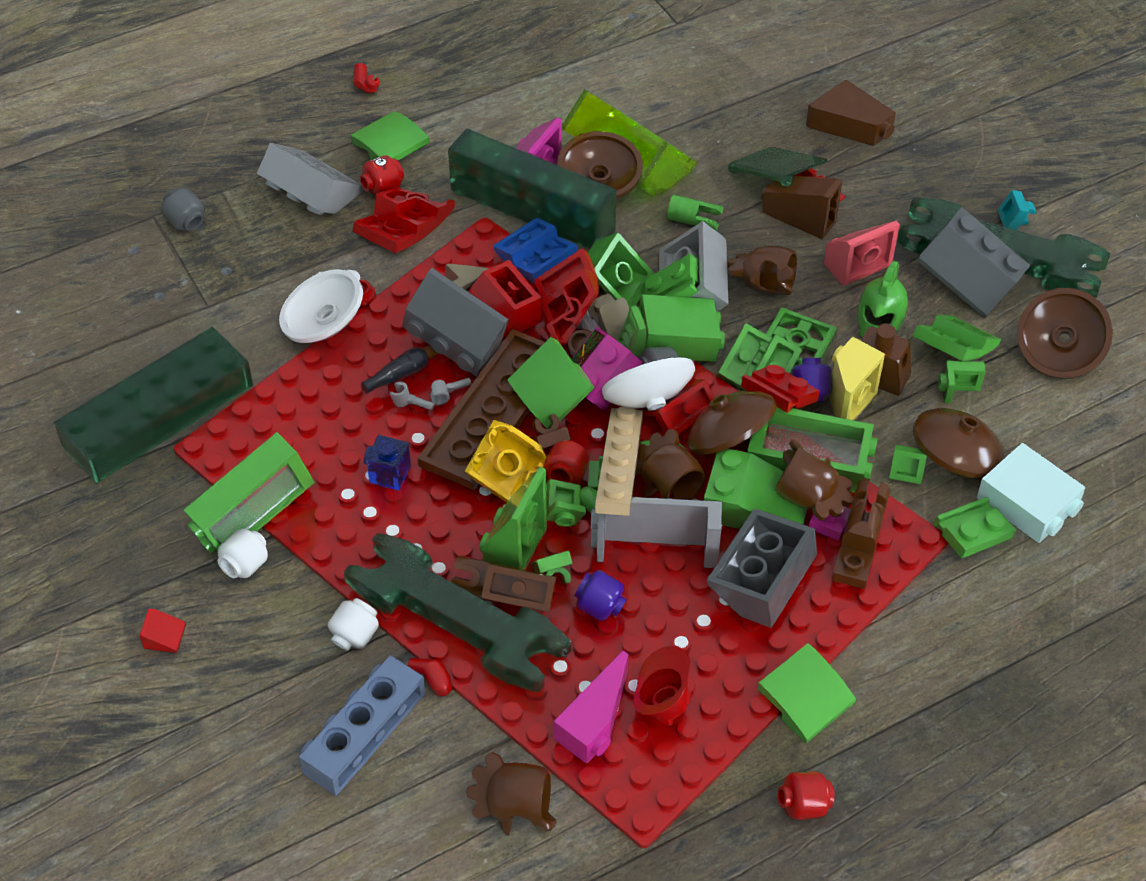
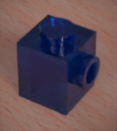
[364,435,411,491]

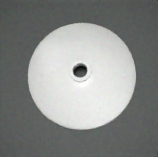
[279,269,363,343]
[602,358,695,410]

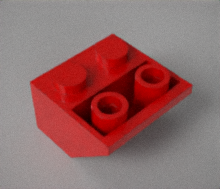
[468,260,542,341]

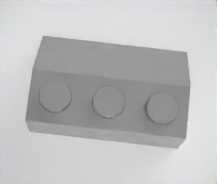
[257,143,364,215]
[659,221,729,311]

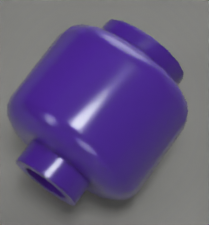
[791,358,832,403]
[574,570,627,621]

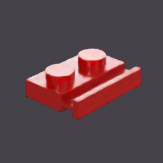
[741,365,820,413]

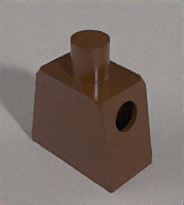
[861,324,911,396]

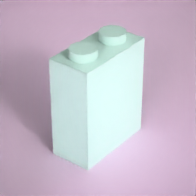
[977,443,1085,543]

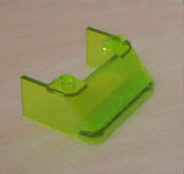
[562,89,698,196]

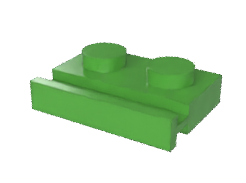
[644,254,698,297]
[933,497,1016,559]

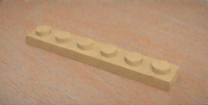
[595,406,643,516]

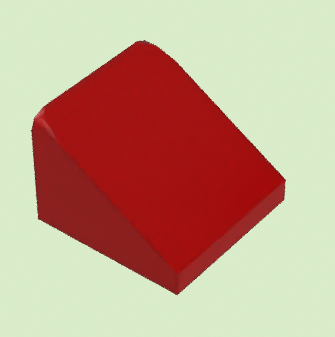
[140,608,186,653]

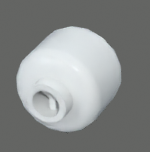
[218,529,268,578]
[328,598,379,651]

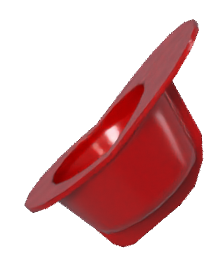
[633,645,690,726]

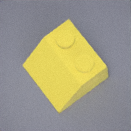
[829,337,885,420]

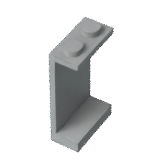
[591,497,722,568]

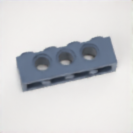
[299,655,425,796]

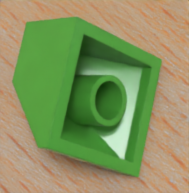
[588,232,654,309]

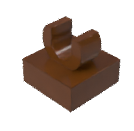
[530,414,571,449]

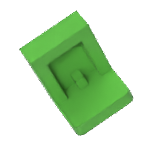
[938,361,985,403]
[546,479,586,527]

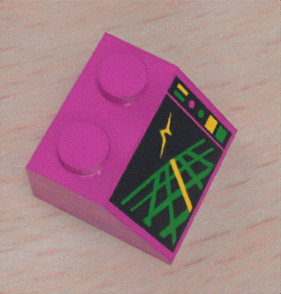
[571,327,643,411]

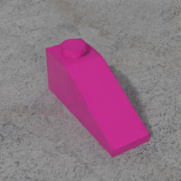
[554,651,628,764]

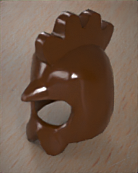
[727,246,797,295]
[635,429,706,500]
[775,439,853,521]
[466,752,557,836]

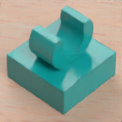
[997,190,1037,232]

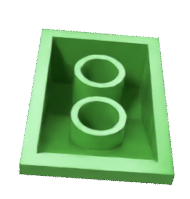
[704,449,807,529]
[479,467,547,570]

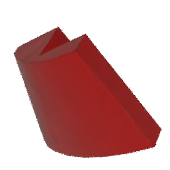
[353,187,455,254]
[534,248,599,347]

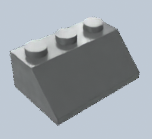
[916,207,1030,318]
[402,268,509,377]
[707,508,817,628]

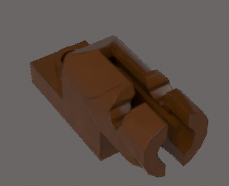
[832,478,890,589]
[451,555,556,612]

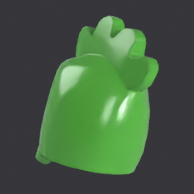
[857,261,908,338]

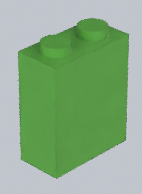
[639,294,725,362]

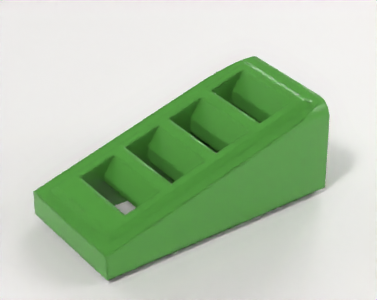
[617,306,646,357]

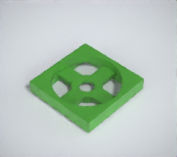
[766,307,837,367]

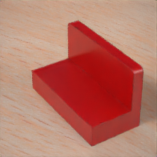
[642,379,715,435]

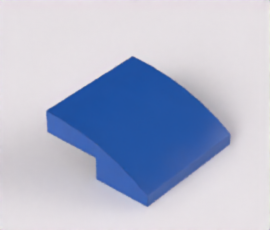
[493,218,578,284]

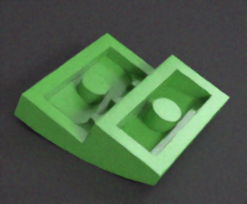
[350,111,430,160]
[913,314,1001,361]
[716,323,802,391]
[507,337,595,429]
[758,643,856,743]

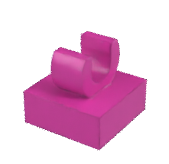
[809,506,850,541]

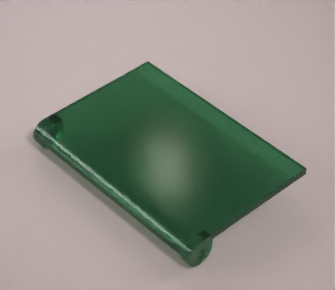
[728,146,828,186]

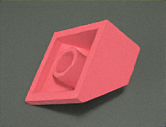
[824,220,900,286]

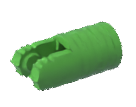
[667,194,724,231]

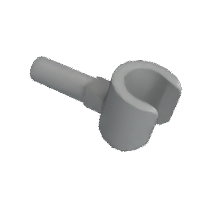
[430,378,471,405]
[390,382,435,410]

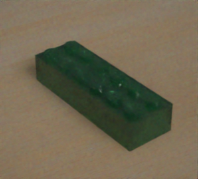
[448,128,616,249]
[54,326,253,484]

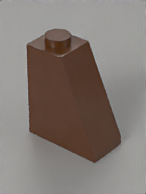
[806,80,896,146]
[761,175,842,240]

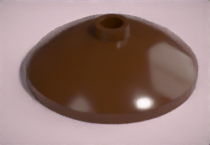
[557,131,643,201]
[1017,288,1113,379]
[687,391,777,455]
[913,408,1005,478]

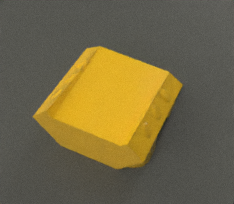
[464,420,546,503]

